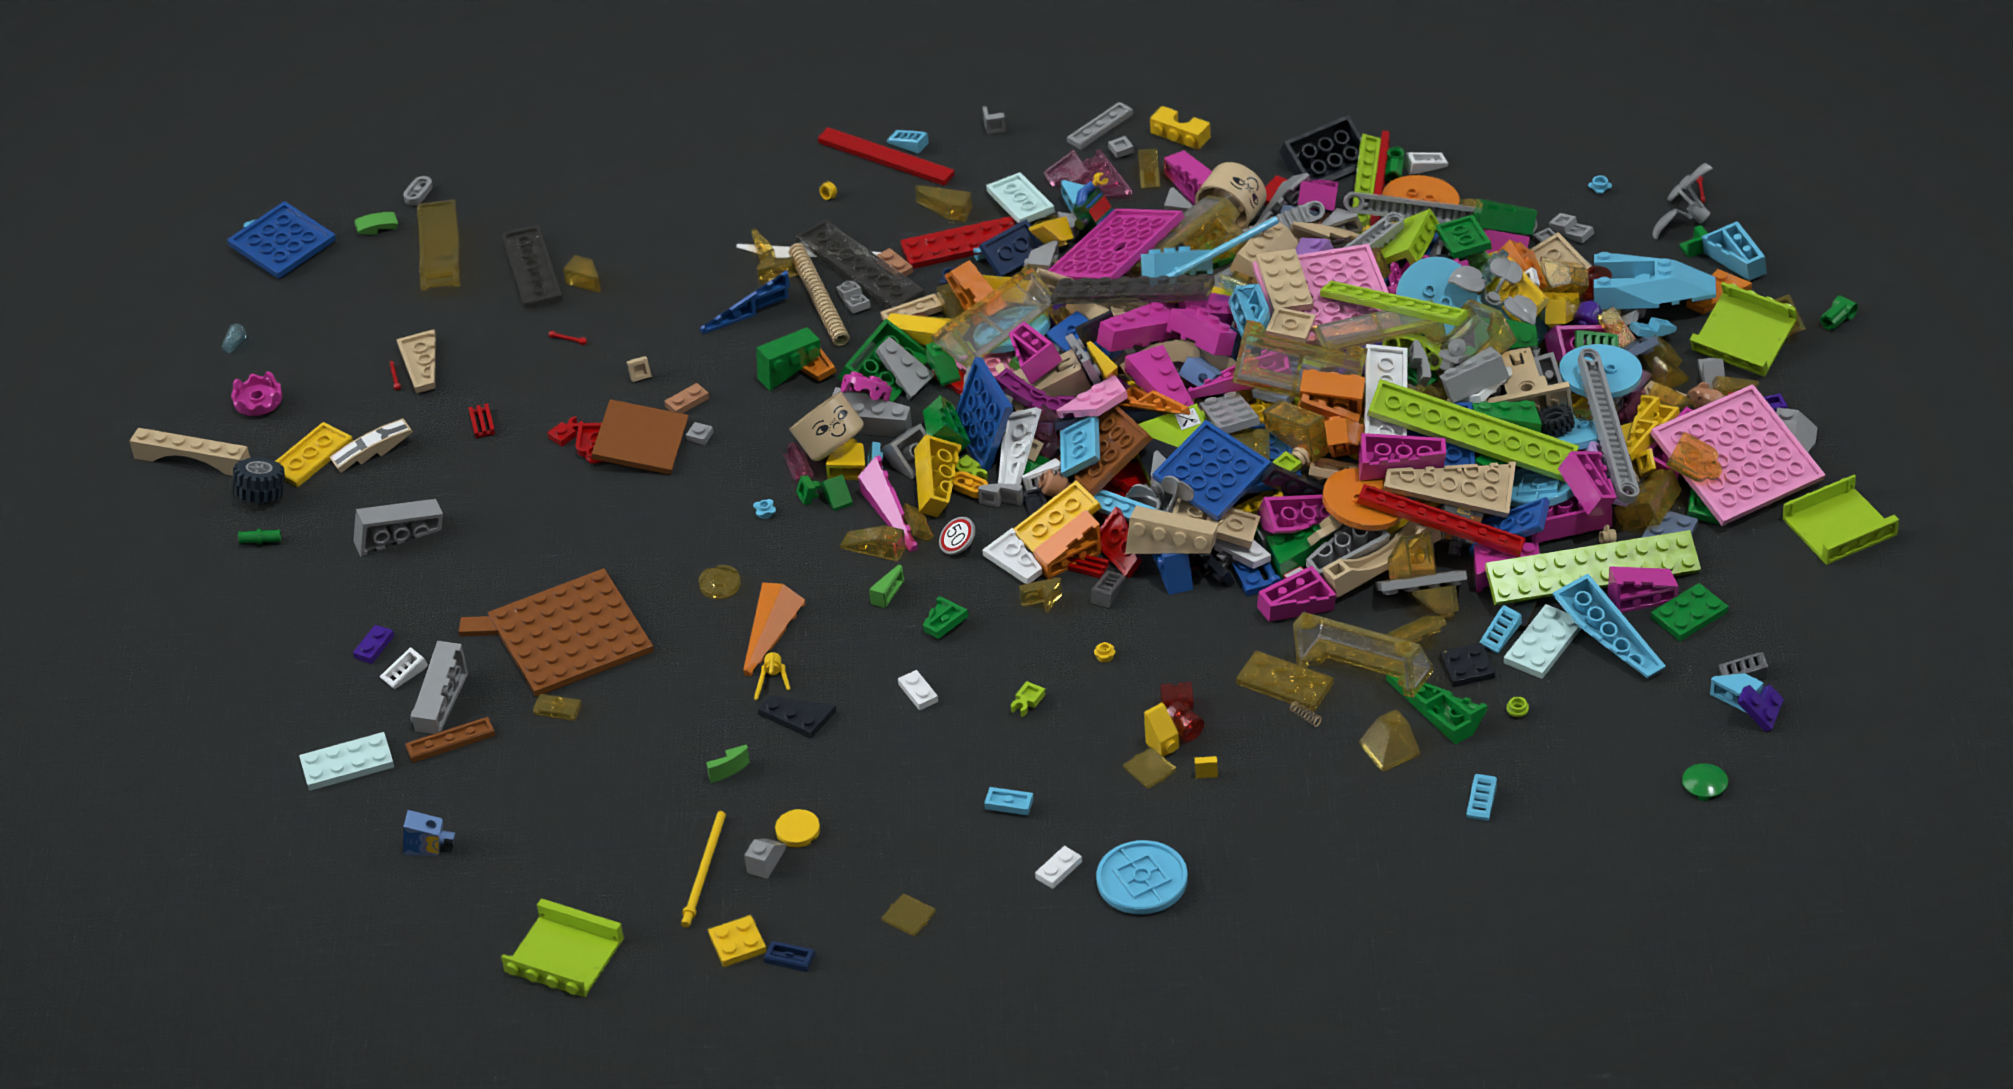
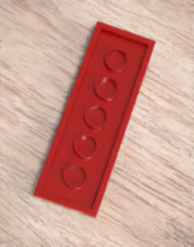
[900,216,1016,269]

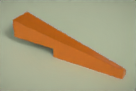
[1117,386,1191,415]
[743,583,805,676]

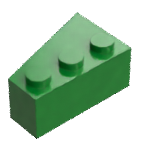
[756,327,820,391]
[923,395,971,453]
[1265,524,1332,580]

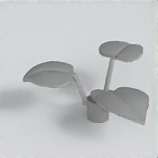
[1653,163,1713,240]
[1448,258,1537,325]
[1125,476,1194,512]

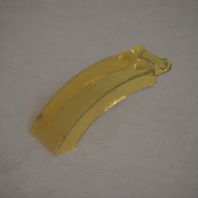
[417,200,461,291]

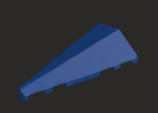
[699,270,790,334]

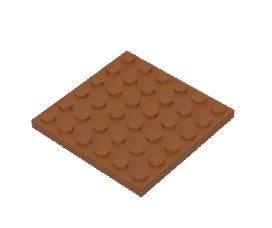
[488,568,654,697]

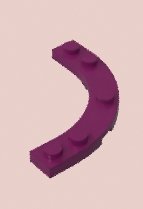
[995,368,1131,417]

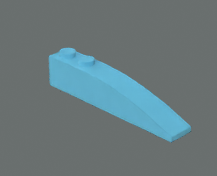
[1553,574,1666,678]

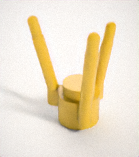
[754,652,790,700]

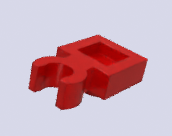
[547,416,584,447]

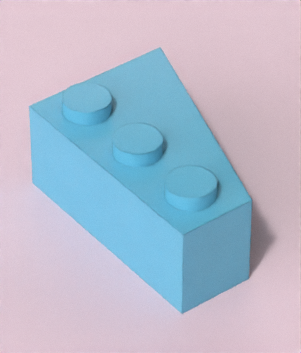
[1702,221,1767,281]
[1141,246,1213,278]

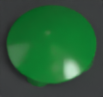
[1682,763,1728,801]

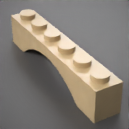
[130,428,250,476]
[1322,520,1442,598]

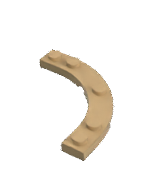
[1120,340,1254,402]

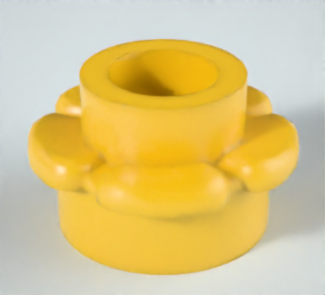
[819,181,837,200]
[1094,642,1115,662]

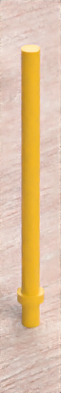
[681,811,726,928]

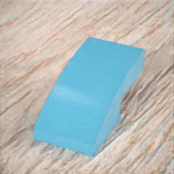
[1629,317,1677,337]

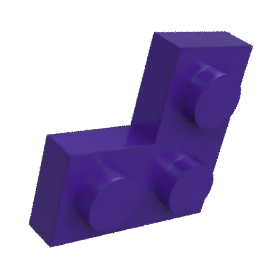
[1737,684,1784,732]

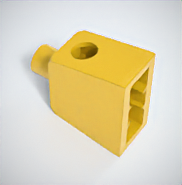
[826,438,866,480]

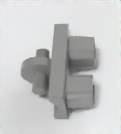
[1438,338,1470,371]

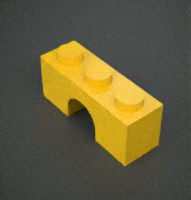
[1150,106,1211,150]

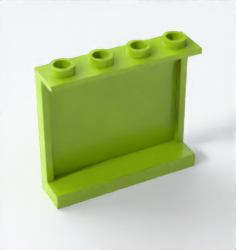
[1373,209,1440,268]

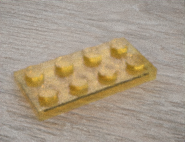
[1236,650,1334,712]

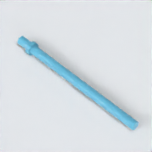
[1164,216,1279,283]

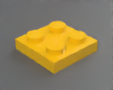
[708,915,767,967]

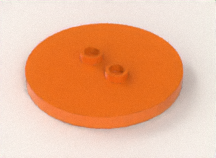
[1382,175,1459,205]
[1322,468,1407,531]

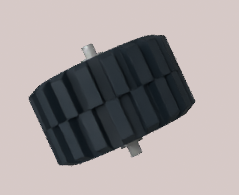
[232,458,285,503]

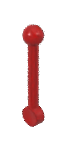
[1696,176,1705,204]
[549,331,587,345]
[389,361,401,390]

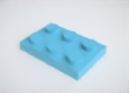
[1060,416,1100,478]

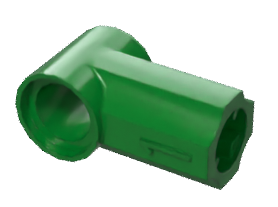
[1385,147,1404,183]
[1820,295,1859,331]

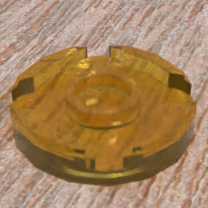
[699,565,741,599]

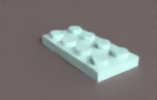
[986,173,1055,223]
[1504,604,1581,679]
[299,732,394,791]

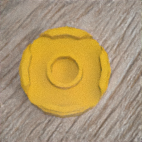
[775,809,820,848]

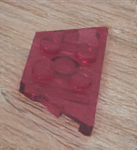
[1073,149,1132,197]

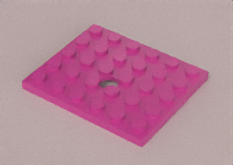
[1048,208,1185,286]

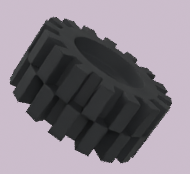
[1538,404,1575,437]

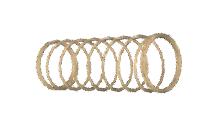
[1290,701,1322,727]

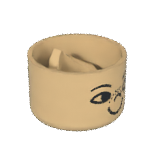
[1195,162,1266,233]
[789,391,864,461]

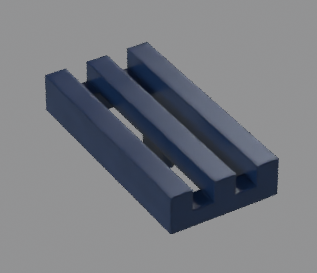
[764,941,815,972]

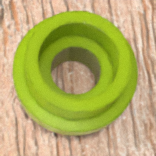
[1507,697,1529,717]

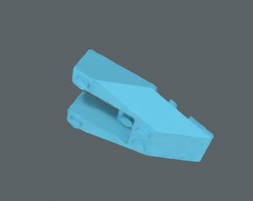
[1594,252,1716,309]

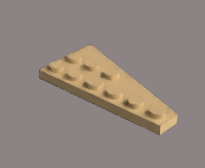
[1383,462,1516,518]

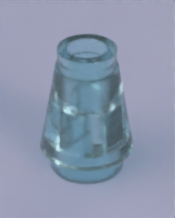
[221,323,247,353]

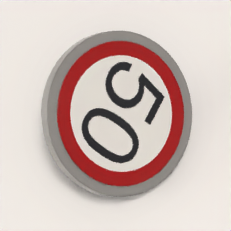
[939,517,975,555]

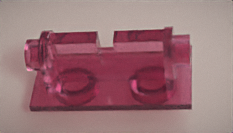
[1617,386,1647,423]
[783,442,814,481]

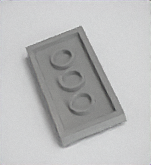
[1199,391,1260,434]
[1375,570,1467,595]

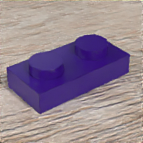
[353,625,394,664]

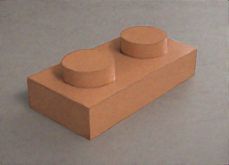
[874,248,913,281]
[664,383,709,414]

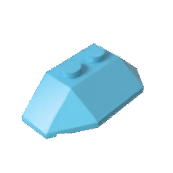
[1228,284,1270,351]

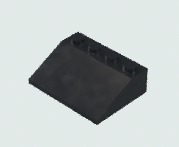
[1279,115,1361,181]

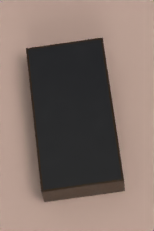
[1505,598,1539,631]

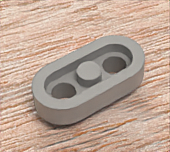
[403,176,432,206]

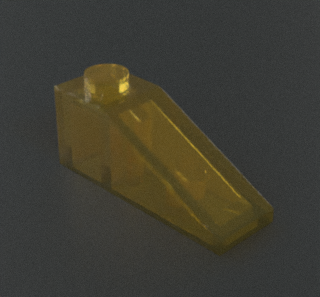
[915,185,972,222]
[840,525,906,561]

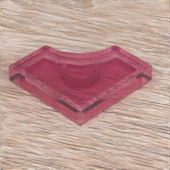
[1043,150,1091,187]
[1034,403,1060,459]

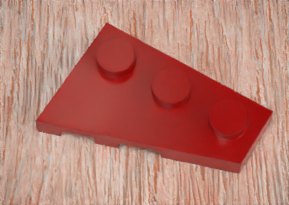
[1100,507,1142,578]

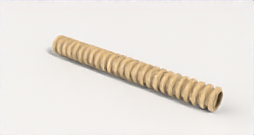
[789,243,849,346]

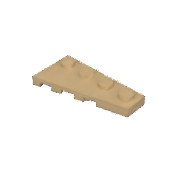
[396,329,436,393]

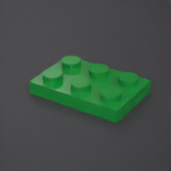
[1435,215,1492,259]
[1651,583,1729,641]

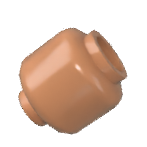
[1038,469,1071,498]

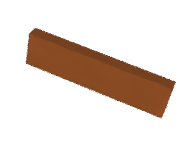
[405,717,495,763]

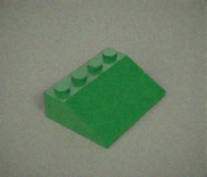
[837,318,928,402]

